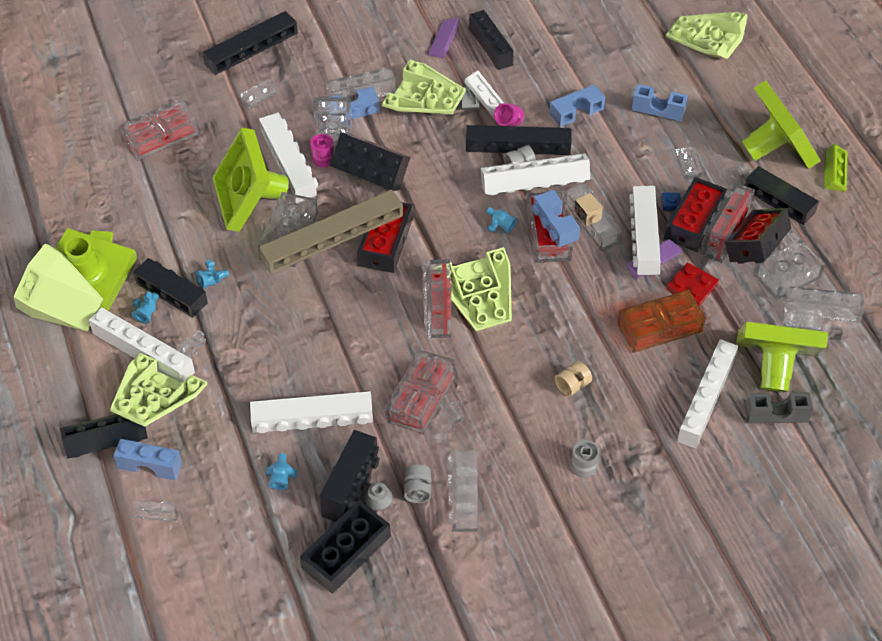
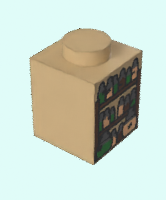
[574,193,603,226]

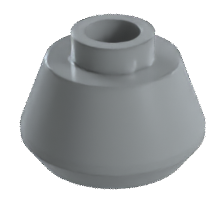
[364,483,392,510]

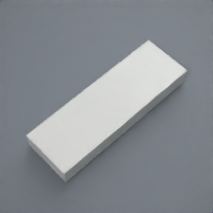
[464,71,504,120]

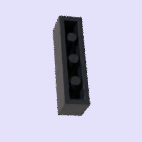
[469,10,514,70]
[743,166,819,225]
[133,258,208,318]
[60,414,148,459]

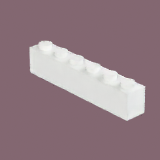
[259,113,318,202]
[481,153,590,195]
[630,186,661,275]
[89,307,195,382]
[677,339,738,449]
[250,391,373,433]

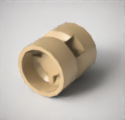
[555,361,592,397]

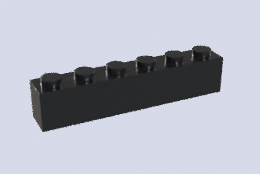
[202,11,298,75]
[466,125,572,155]

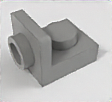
[461,86,479,110]

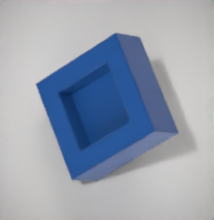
[662,192,681,211]

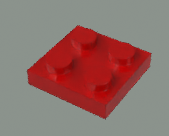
[666,262,719,308]

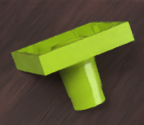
[742,80,821,169]
[212,127,288,232]
[55,228,137,311]
[736,322,828,392]

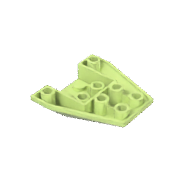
[666,12,747,59]
[382,60,466,114]
[14,244,103,331]
[433,247,512,332]
[110,353,207,426]

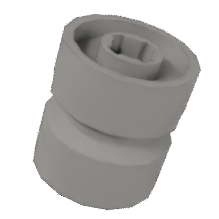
[503,145,536,165]
[571,440,600,478]
[404,464,431,503]

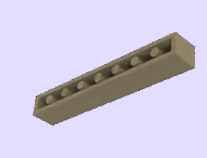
[259,190,403,274]

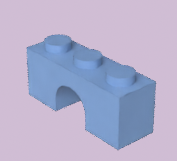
[550,84,605,127]
[632,84,688,122]
[324,86,380,125]
[532,190,580,247]
[114,439,182,481]

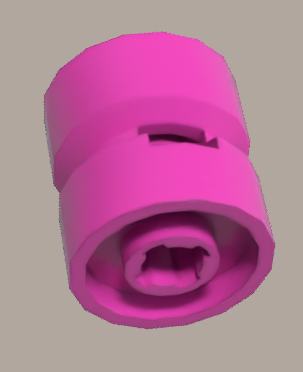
[494,103,524,126]
[310,134,334,167]

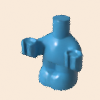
[486,207,517,234]
[196,259,229,289]
[132,291,159,324]
[265,453,298,490]

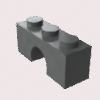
[746,392,813,424]

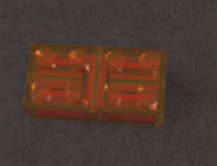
[617,290,706,353]

